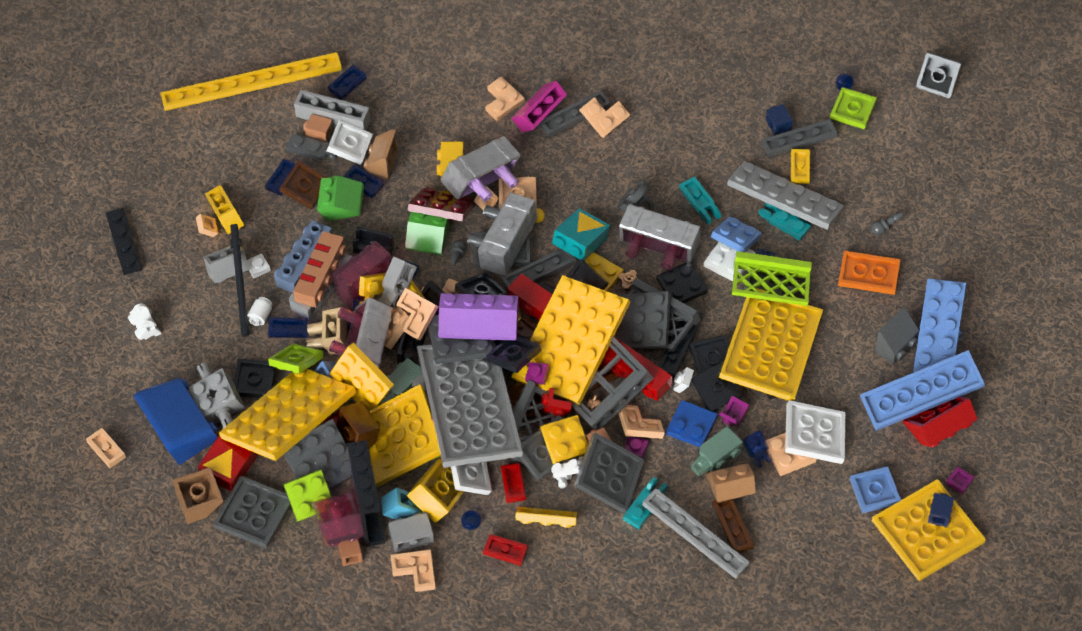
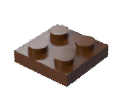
[279,160,328,209]

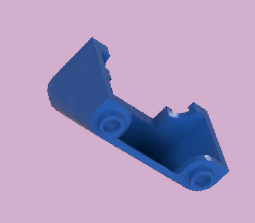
[133,377,218,465]

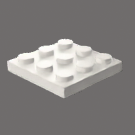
[785,400,845,464]

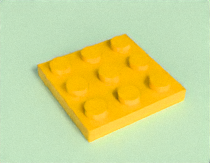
[329,342,394,411]

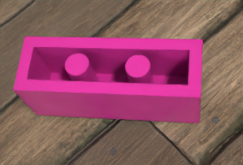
[511,81,567,132]

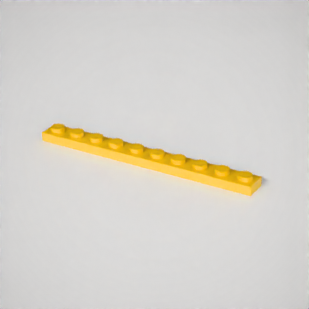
[160,52,342,111]

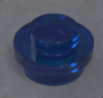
[836,73,854,91]
[461,510,481,530]

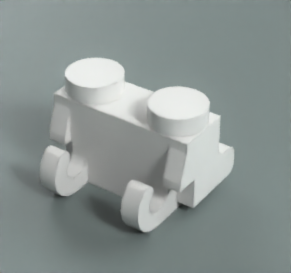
[128,303,161,340]
[551,456,584,489]

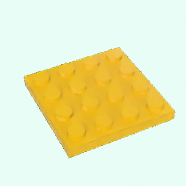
[369,384,440,487]
[872,479,986,581]

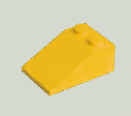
[407,456,464,523]

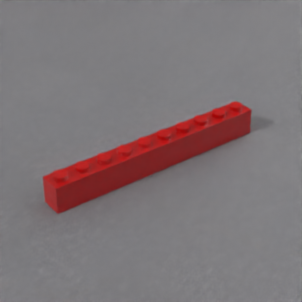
[507,273,672,401]

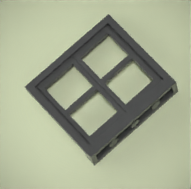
[566,337,654,430]

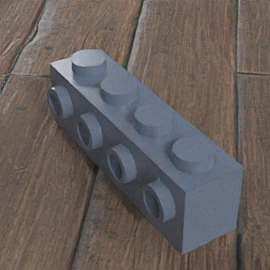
[274,220,333,293]

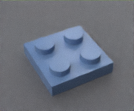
[711,216,762,252]
[850,467,901,513]

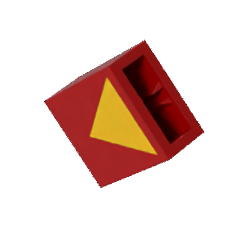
[197,435,258,492]

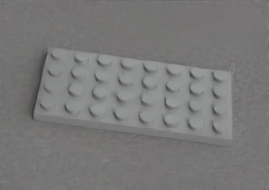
[417,340,522,468]

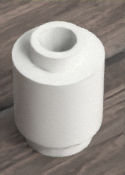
[247,297,272,326]

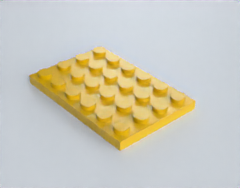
[512,275,631,405]
[719,288,823,401]
[219,369,356,461]

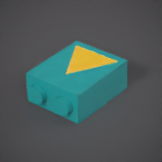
[552,208,610,260]

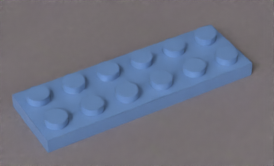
[913,279,966,373]
[860,350,985,431]

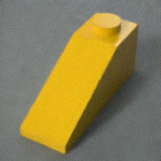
[205,185,244,235]

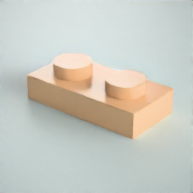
[86,428,126,468]

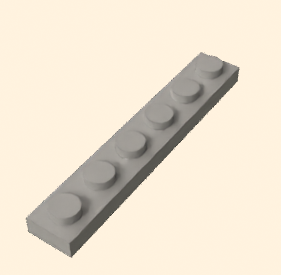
[642,488,750,579]

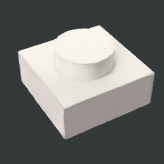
[247,253,271,279]
[673,367,694,393]

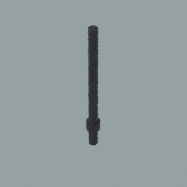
[230,224,249,337]

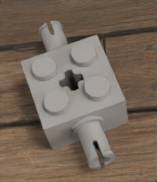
[188,362,245,429]

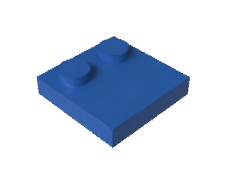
[666,400,718,448]

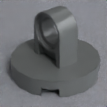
[617,180,654,212]

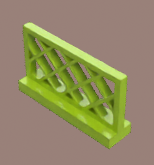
[732,251,812,306]

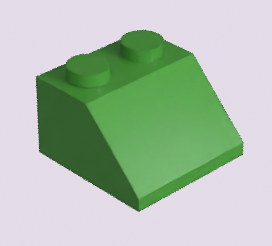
[317,176,364,221]
[405,211,450,255]

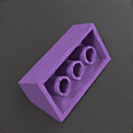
[438,293,519,340]

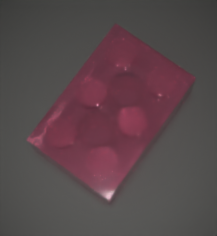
[332,241,392,309]
[312,493,364,546]

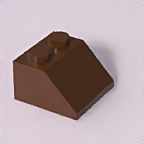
[336,402,380,449]

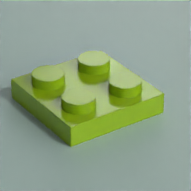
[830,87,877,130]
[268,343,324,374]
[283,469,335,521]

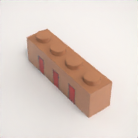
[293,231,347,308]

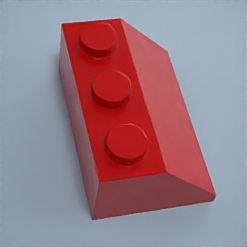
[902,396,978,447]

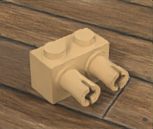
[307,307,349,355]

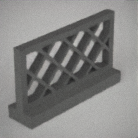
[628,278,701,352]
[511,380,564,465]

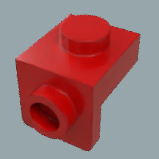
[541,388,572,417]

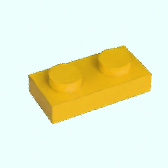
[791,149,810,184]

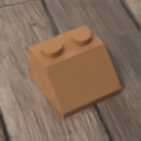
[364,129,398,180]
[706,463,756,502]
[173,467,223,524]

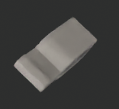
[378,257,417,309]

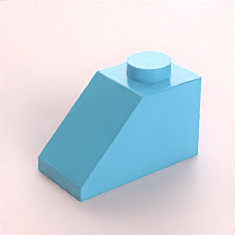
[381,488,424,519]

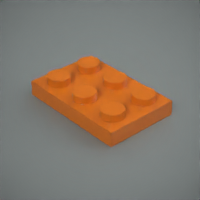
[838,251,901,295]

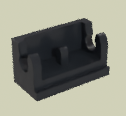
[352,227,394,261]
[396,332,426,364]

